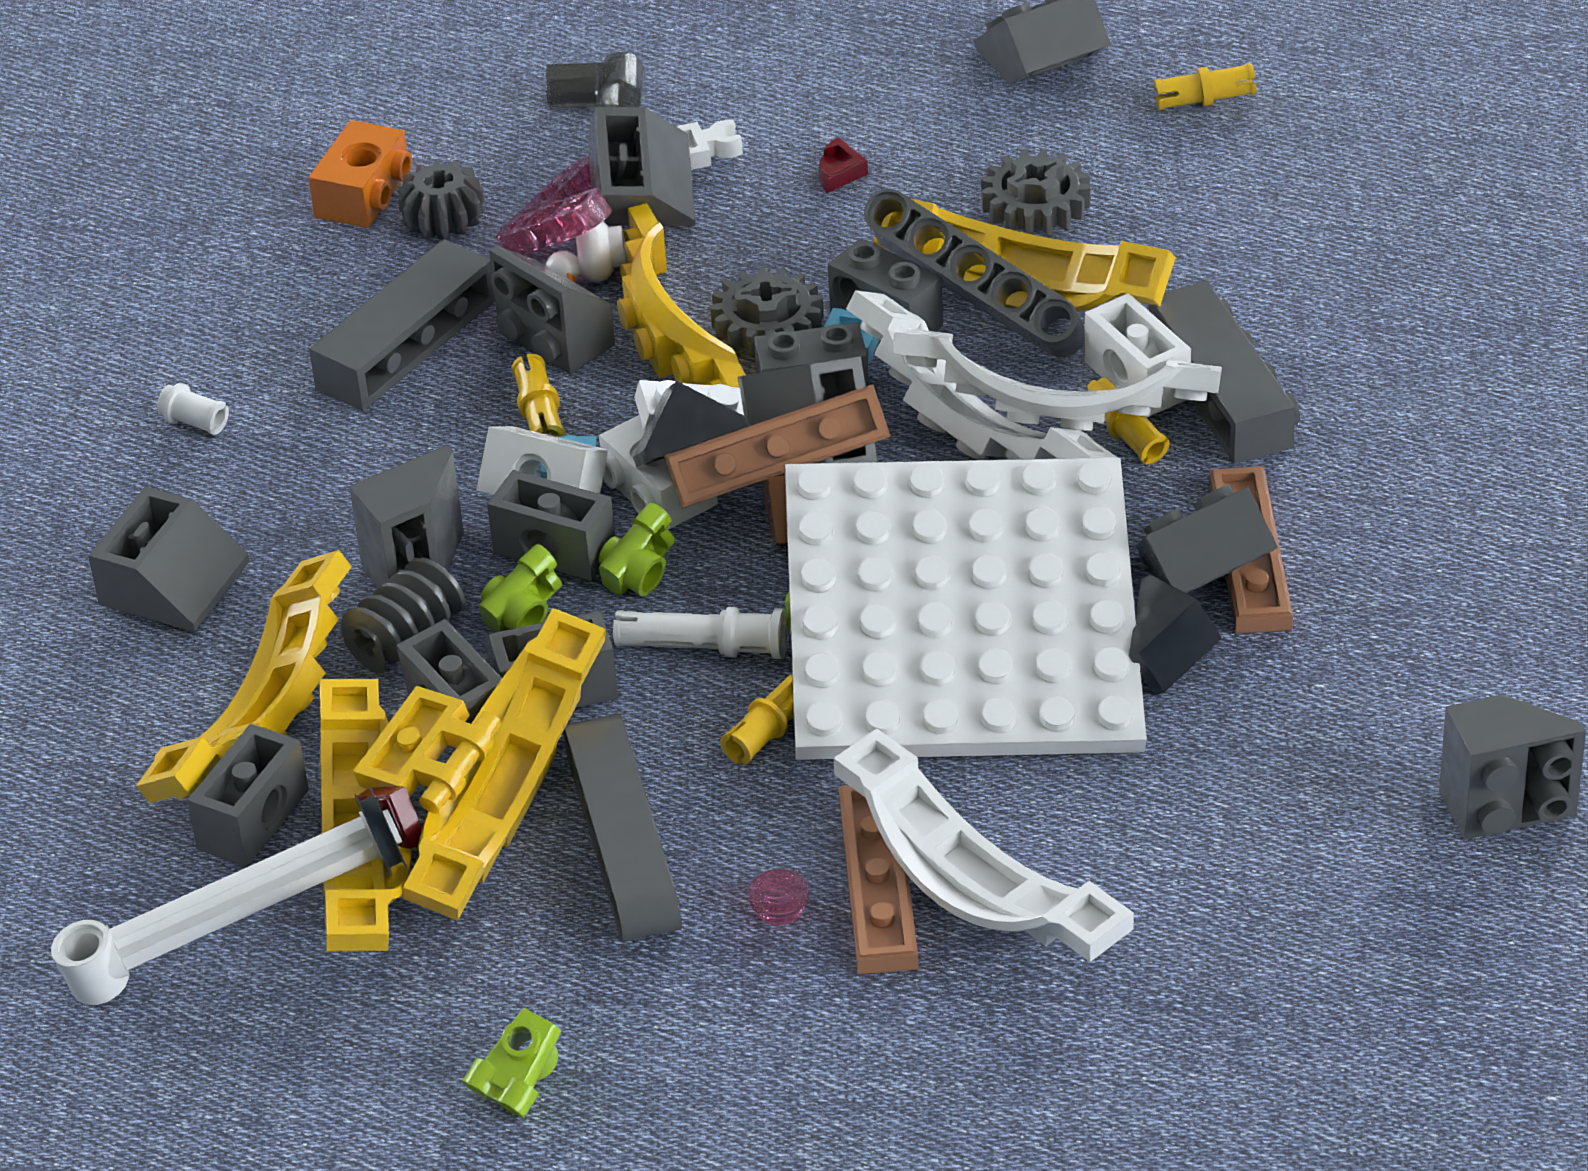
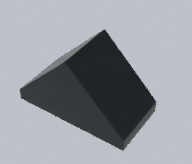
[633,381,749,467]
[1128,575,1222,695]

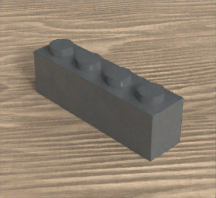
[309,239,495,411]
[1149,281,1300,464]

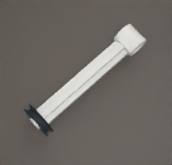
[51,787,408,1005]

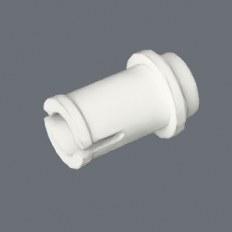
[157,383,229,435]

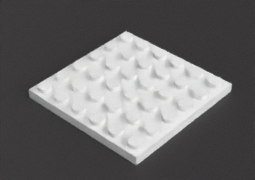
[785,458,1147,760]

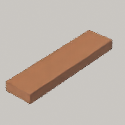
[664,384,891,509]
[1209,466,1293,634]
[838,785,919,974]

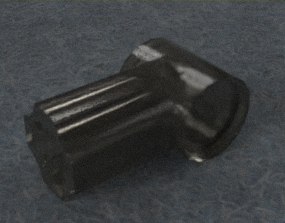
[546,52,644,108]

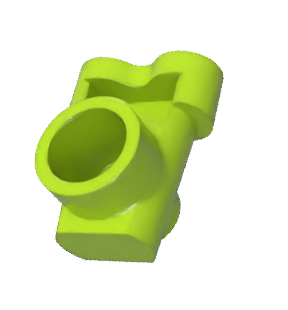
[599,502,675,596]
[479,544,562,633]
[461,1008,562,1118]

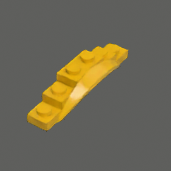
[873,199,1176,312]
[617,203,746,388]
[136,550,352,803]
[403,608,606,921]
[319,679,411,951]

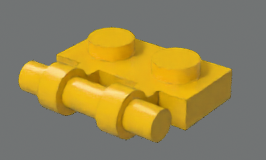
[353,686,502,814]

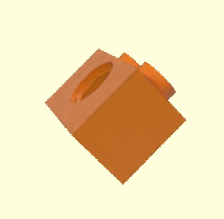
[308,120,412,228]

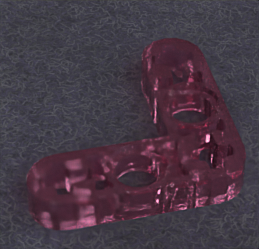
[496,157,612,255]

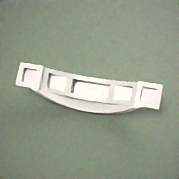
[846,291,1118,460]
[892,328,1222,431]
[834,728,1134,962]

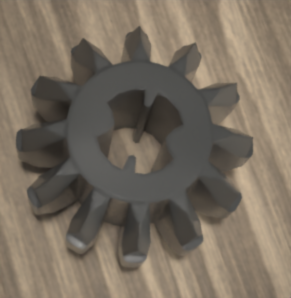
[398,160,484,240]

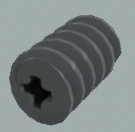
[340,558,466,673]

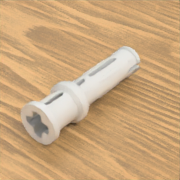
[613,607,788,659]

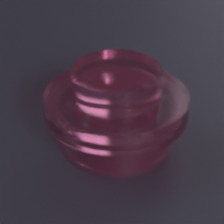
[748,869,809,925]

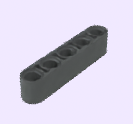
[864,189,1085,357]
[563,714,682,942]

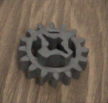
[981,150,1091,235]
[710,267,824,357]

